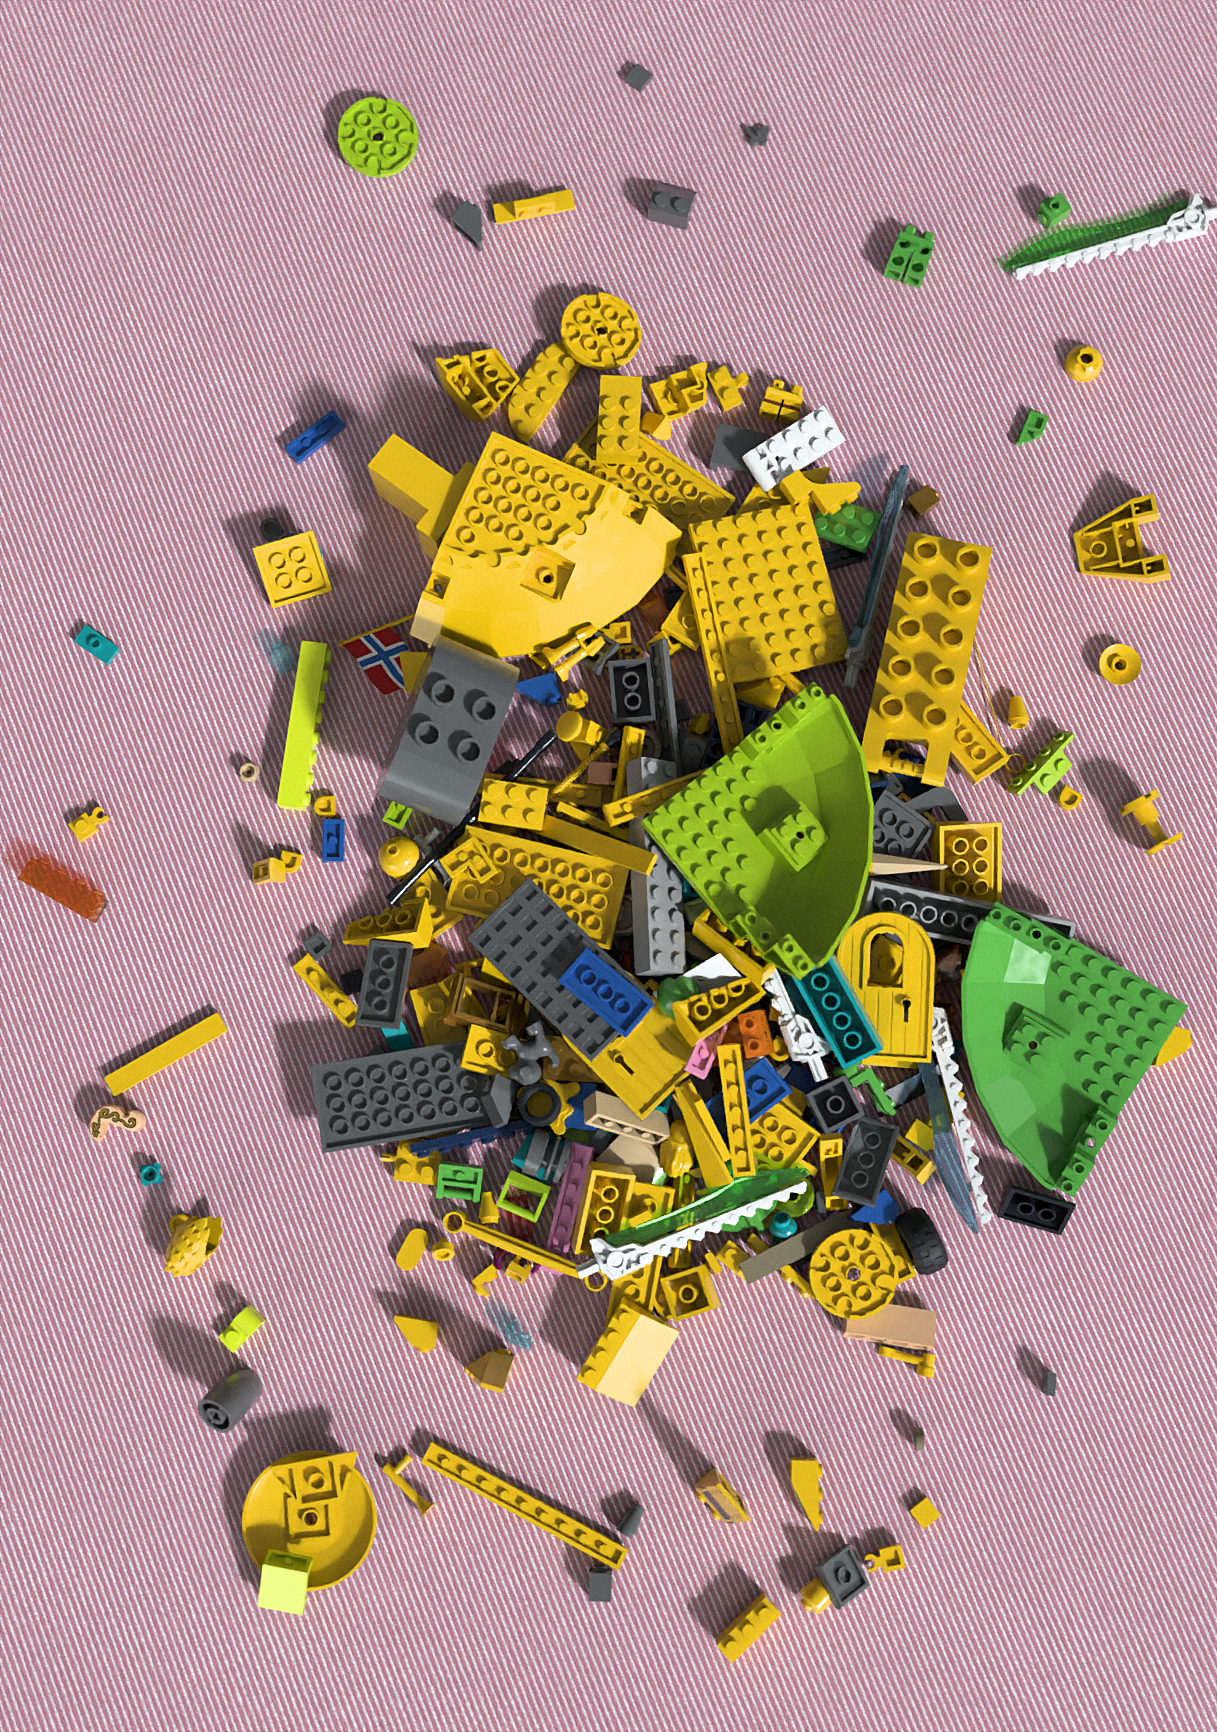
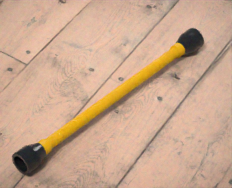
[502,726,623,836]

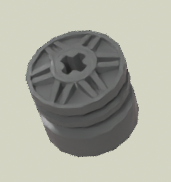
[522,1128,572,1183]

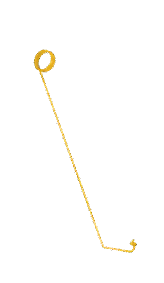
[974,575,1026,774]

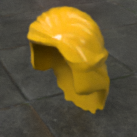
[659,1118,696,1178]

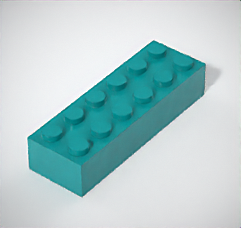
[792,952,884,1069]

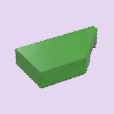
[1015,409,1049,446]

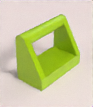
[496,1170,551,1223]

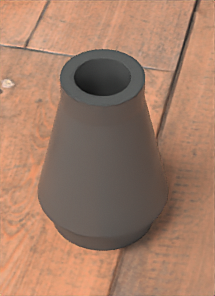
[616,1502,645,1539]

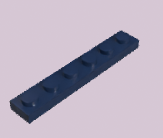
[409,1119,541,1158]

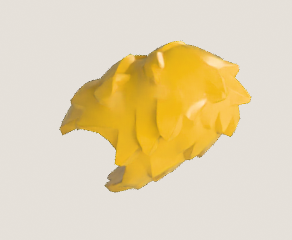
[163,1215,224,1278]

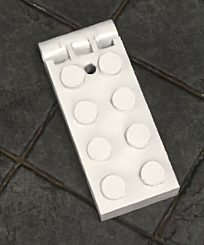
[742,405,846,493]

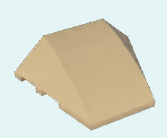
[594,1135,671,1186]

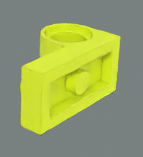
[218,1304,266,1353]

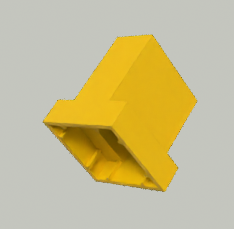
[367,433,476,560]

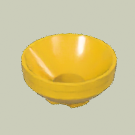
[1064,344,1103,382]

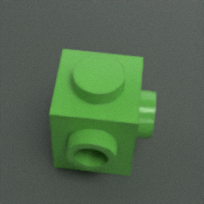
[1036,192,1072,230]

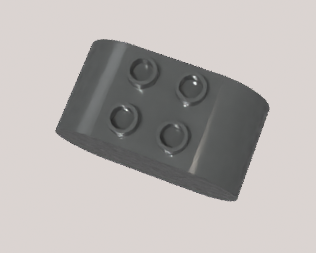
[375,634,519,827]

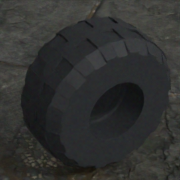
[894,1207,949,1276]

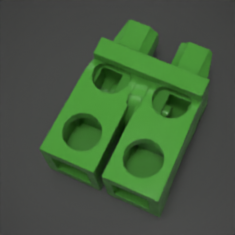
[883,225,935,289]

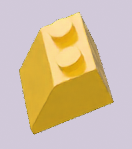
[660,1263,721,1322]

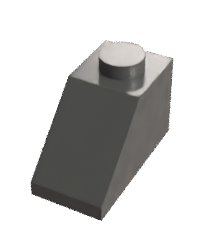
[450,200,483,252]
[481,1074,519,1128]

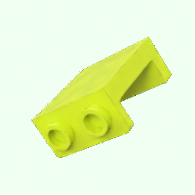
[258,1549,313,1615]

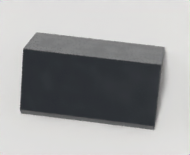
[997,1184,1076,1235]

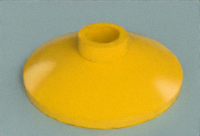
[1099,644,1141,685]

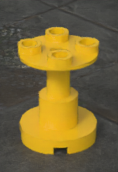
[1119,788,1183,857]

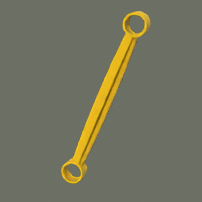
[443,1209,609,1292]

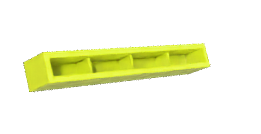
[277,641,332,811]

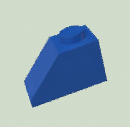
[515,672,562,707]
[847,1189,901,1225]

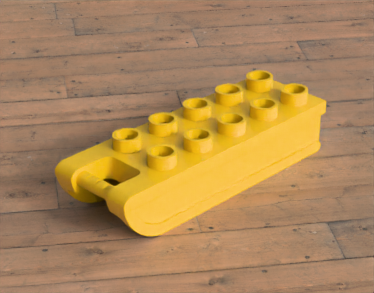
[861,531,993,787]

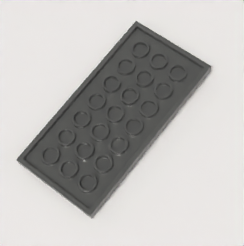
[310,1040,492,1153]

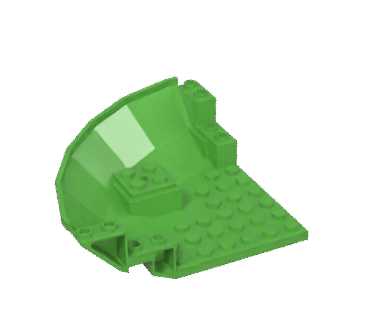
[961,901,1188,1198]

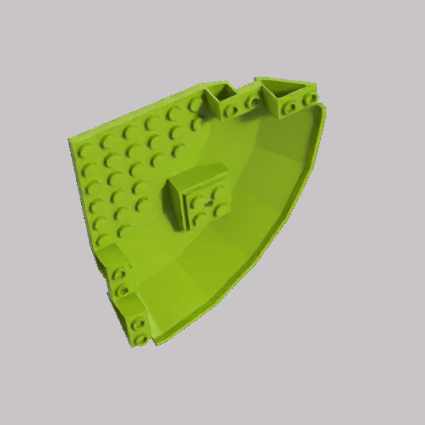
[640,682,874,980]

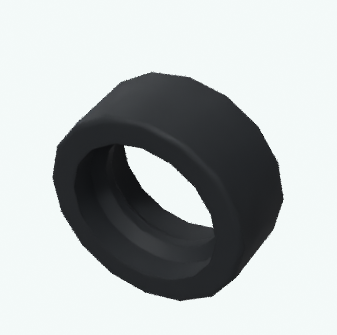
[518,1082,562,1127]

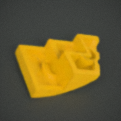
[647,361,707,422]

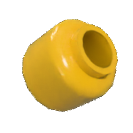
[800,1578,832,1614]

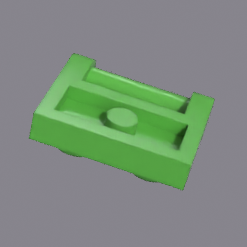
[436,1160,484,1203]

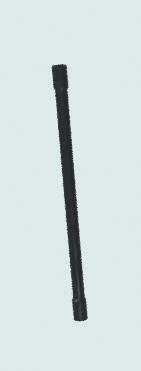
[385,729,558,905]

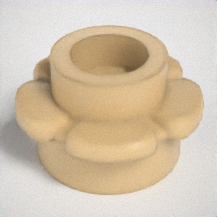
[239,762,260,783]

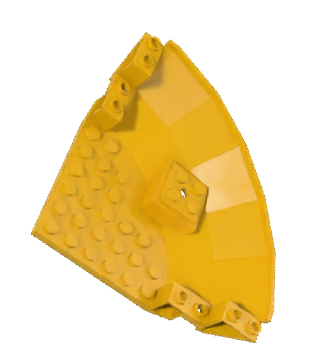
[409,431,682,659]

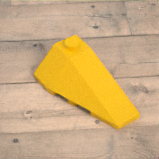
[463,1347,515,1393]

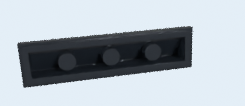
[870,1065,956,1118]

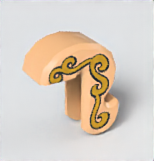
[89,1104,146,1141]

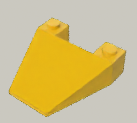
[1073,493,1171,584]

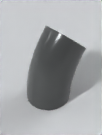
[197,1368,262,1433]

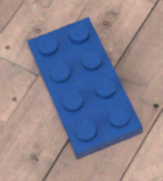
[558,948,654,1039]
[704,1056,792,1144]

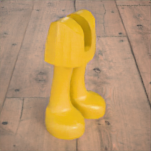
[541,624,605,682]

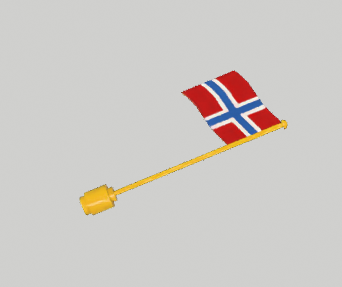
[338,613,416,695]

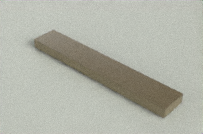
[738,1206,864,1284]

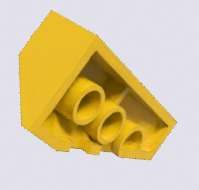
[342,897,433,949]

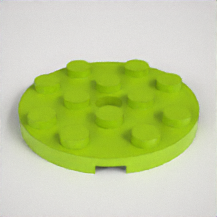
[338,97,419,178]

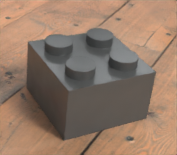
[802,1074,865,1134]

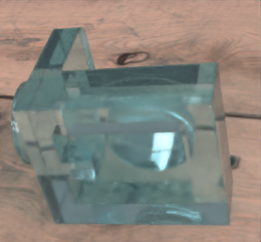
[269,641,298,676]
[504,1319,534,1351]

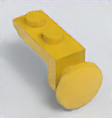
[556,711,619,757]

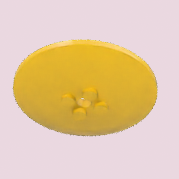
[242,1450,377,1591]

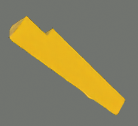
[675,1079,734,1188]

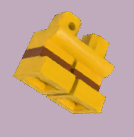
[759,379,803,426]

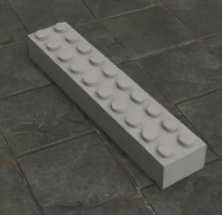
[626,757,686,978]
[855,876,1077,945]

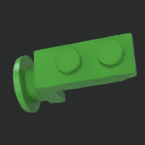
[833,1060,896,1115]

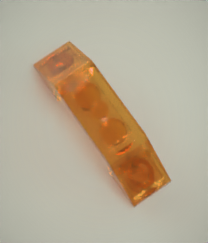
[933,944,962,1025]

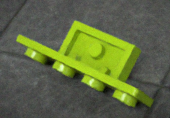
[1006,730,1075,796]

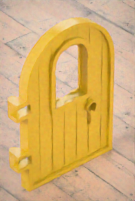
[834,911,935,1063]
[561,971,694,1121]

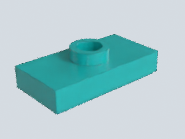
[74,625,121,666]

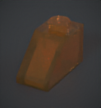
[636,590,670,634]

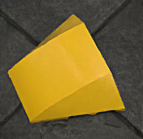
[434,348,520,423]

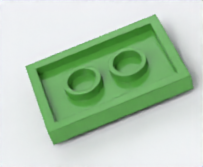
[813,502,883,553]

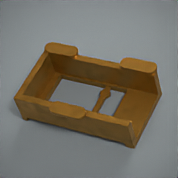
[443,973,531,1038]

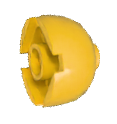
[378,836,422,880]

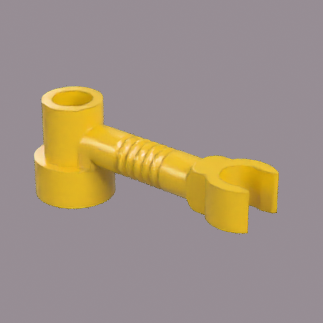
[878,1346,935,1378]

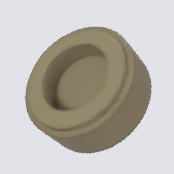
[913,1428,924,1451]

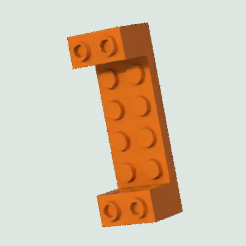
[710,1010,776,1068]

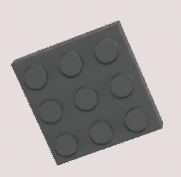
[872,789,936,880]

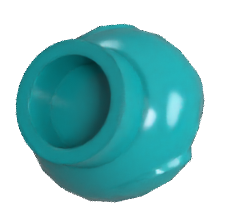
[769,1211,797,1244]

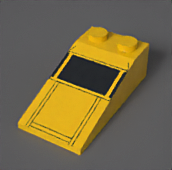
[695,1466,750,1524]

